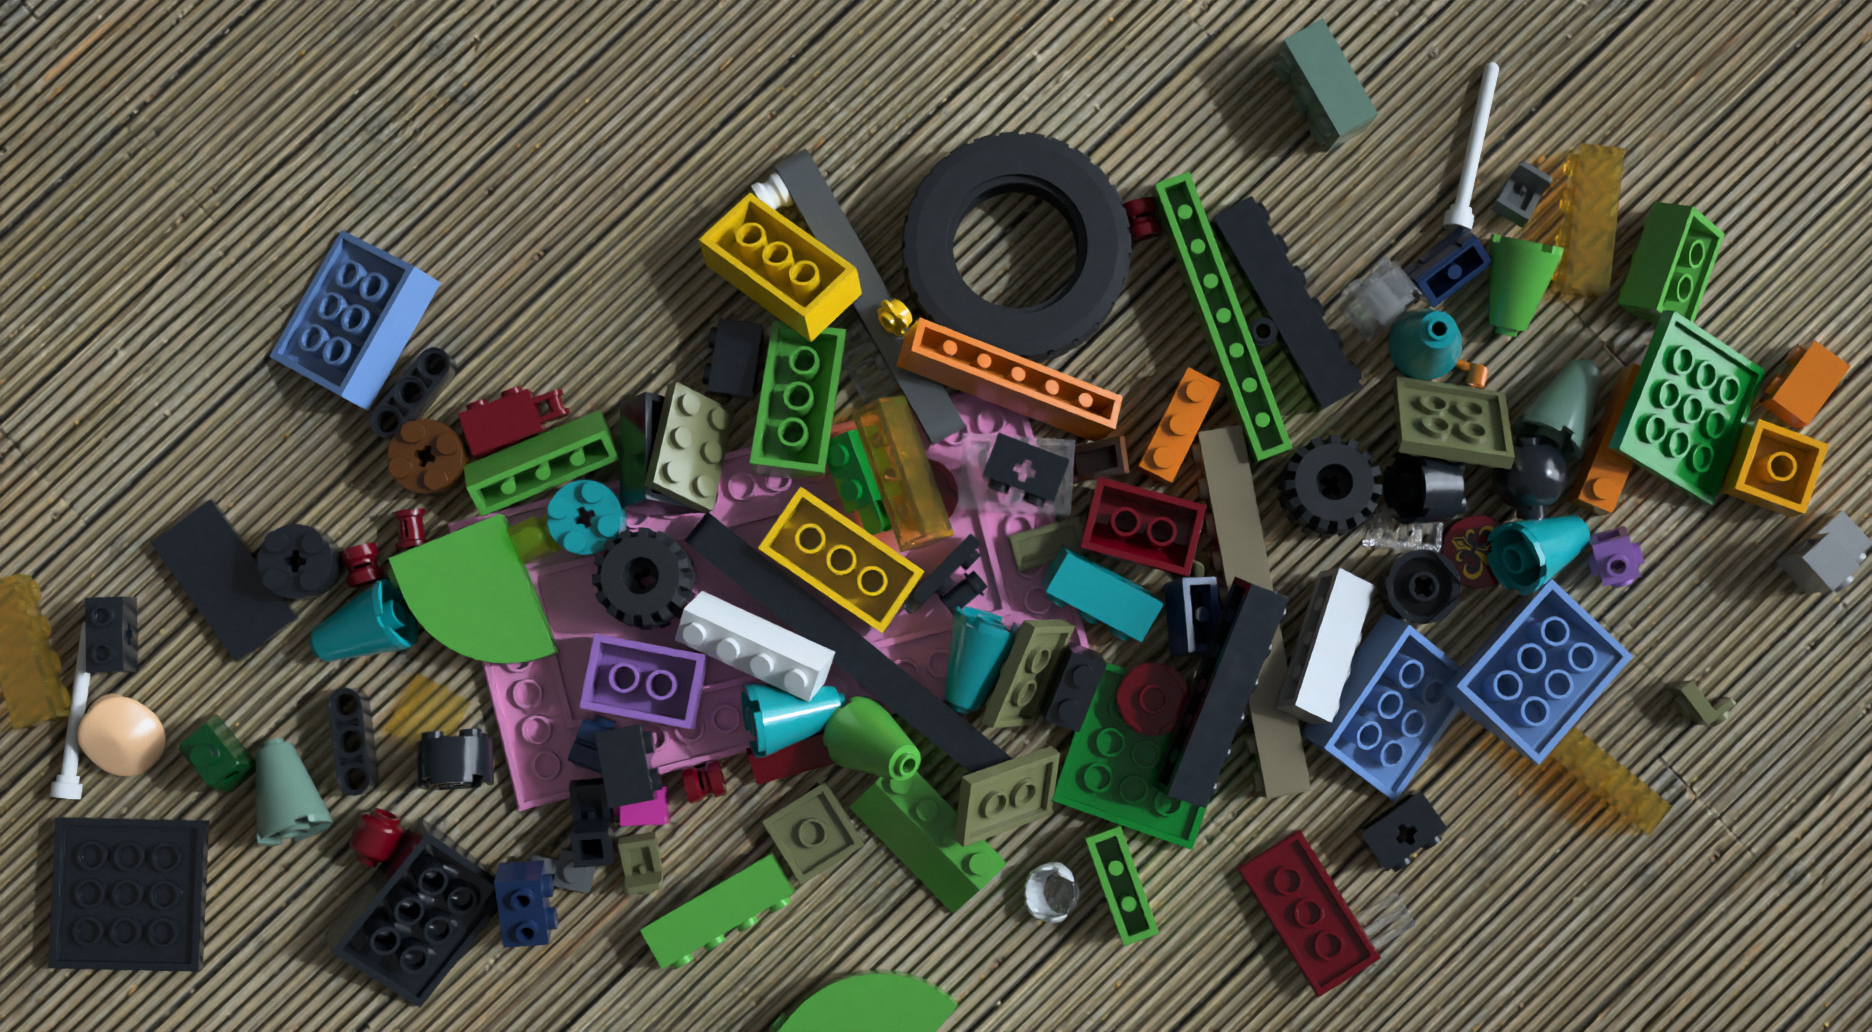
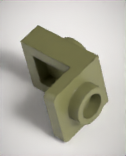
[1669,681,1736,727]
[618,832,664,895]

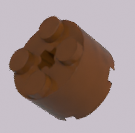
[388,419,470,497]

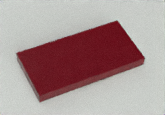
[1236,830,1381,998]

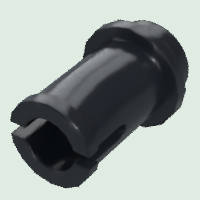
[1248,317,1278,347]
[939,570,988,614]

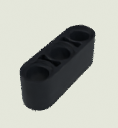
[370,347,457,441]
[328,688,379,796]

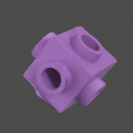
[1587,526,1644,588]

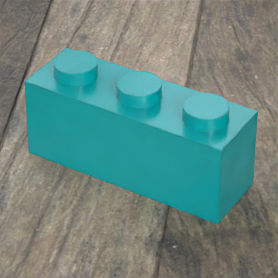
[1040,544,1164,642]

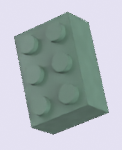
[1273,18,1378,152]

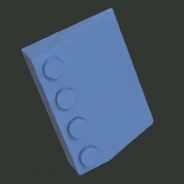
[269,230,441,411]
[1442,579,1633,765]
[1301,613,1462,803]

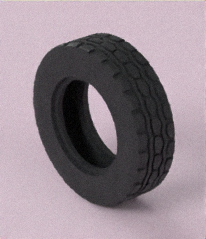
[901,131,1131,363]

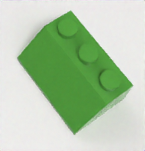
[1618,202,1725,325]

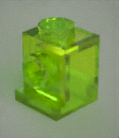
[506,515,563,565]

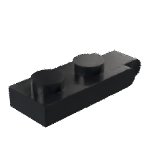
[903,533,981,614]

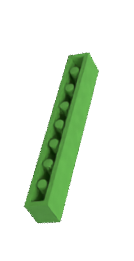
[1151,171,1293,465]

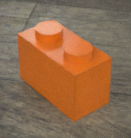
[1760,340,1851,429]

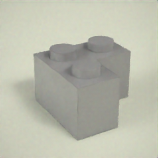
[1776,510,1872,594]

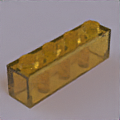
[1552,143,1625,299]
[851,396,955,552]
[0,574,71,730]
[1545,726,1673,836]

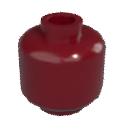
[349,808,404,867]

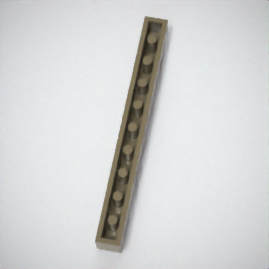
[1190,424,1311,799]

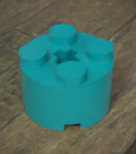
[547,480,628,557]

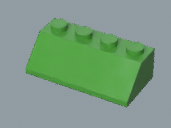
[750,320,847,479]
[849,771,1007,913]

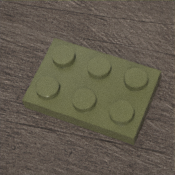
[645,381,734,514]
[982,619,1075,728]
[954,746,1060,847]

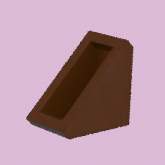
[1064,436,1130,485]

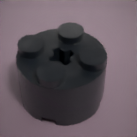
[1383,451,1466,525]
[258,524,343,600]
[1377,549,1461,625]
[416,729,494,790]

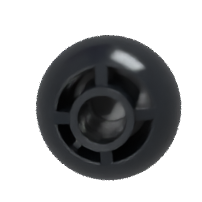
[1491,435,1568,520]

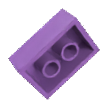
[579,633,709,729]

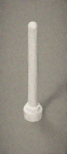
[1442,62,1499,232]
[50,622,91,799]

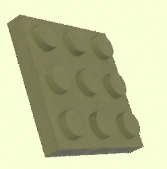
[1393,376,1515,469]

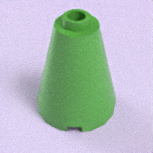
[1489,234,1564,337]
[823,696,921,781]

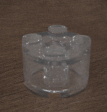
[1337,256,1424,343]

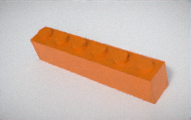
[896,318,1123,442]

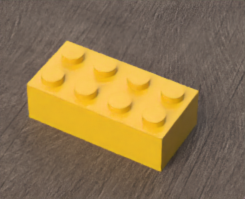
[698,193,862,342]
[758,486,925,634]

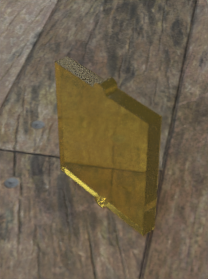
[385,673,471,748]

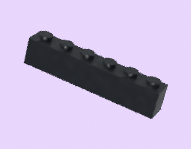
[1209,196,1362,412]
[1152,576,1289,808]

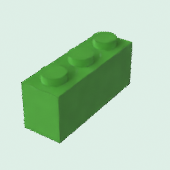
[1082,824,1160,946]

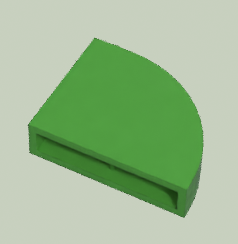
[387,514,560,664]
[768,969,958,1032]

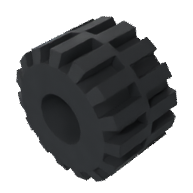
[1278,435,1383,539]
[592,527,697,630]

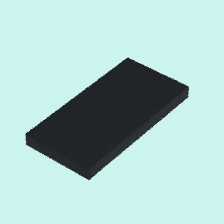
[151,499,299,662]

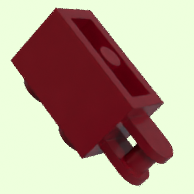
[458,386,570,459]

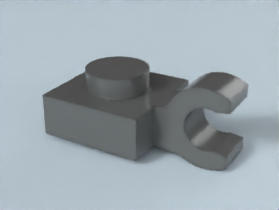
[531,848,596,893]

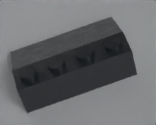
[325,817,498,1008]

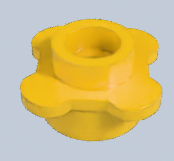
[877,299,912,338]

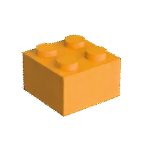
[1720,419,1829,517]

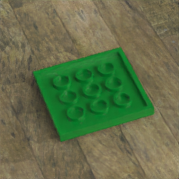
[1608,310,1766,505]
[1051,662,1210,850]

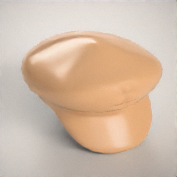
[77,693,166,777]

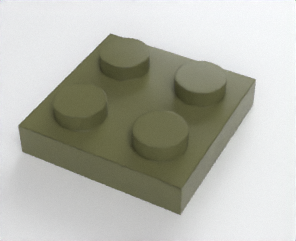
[762,781,865,885]

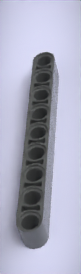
[774,148,965,445]

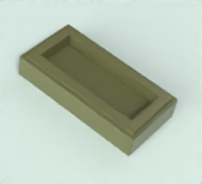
[1007,516,1089,572]

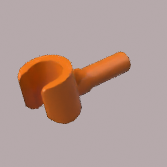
[1455,359,1488,389]

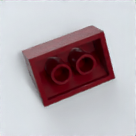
[1080,477,1207,578]

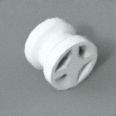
[751,172,794,210]

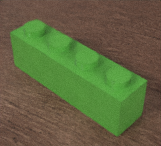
[464,410,619,516]
[640,852,795,970]

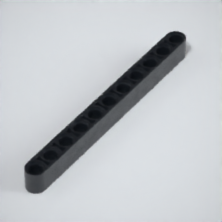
[684,512,1013,773]

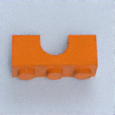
[1135,367,1221,486]

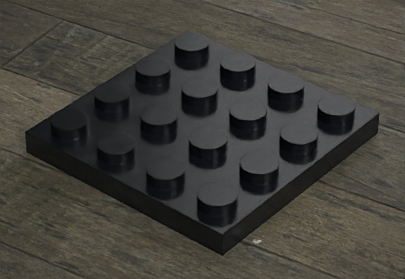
[48,817,209,972]

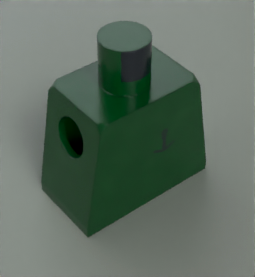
[177,714,256,792]

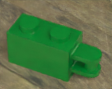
[827,426,900,535]

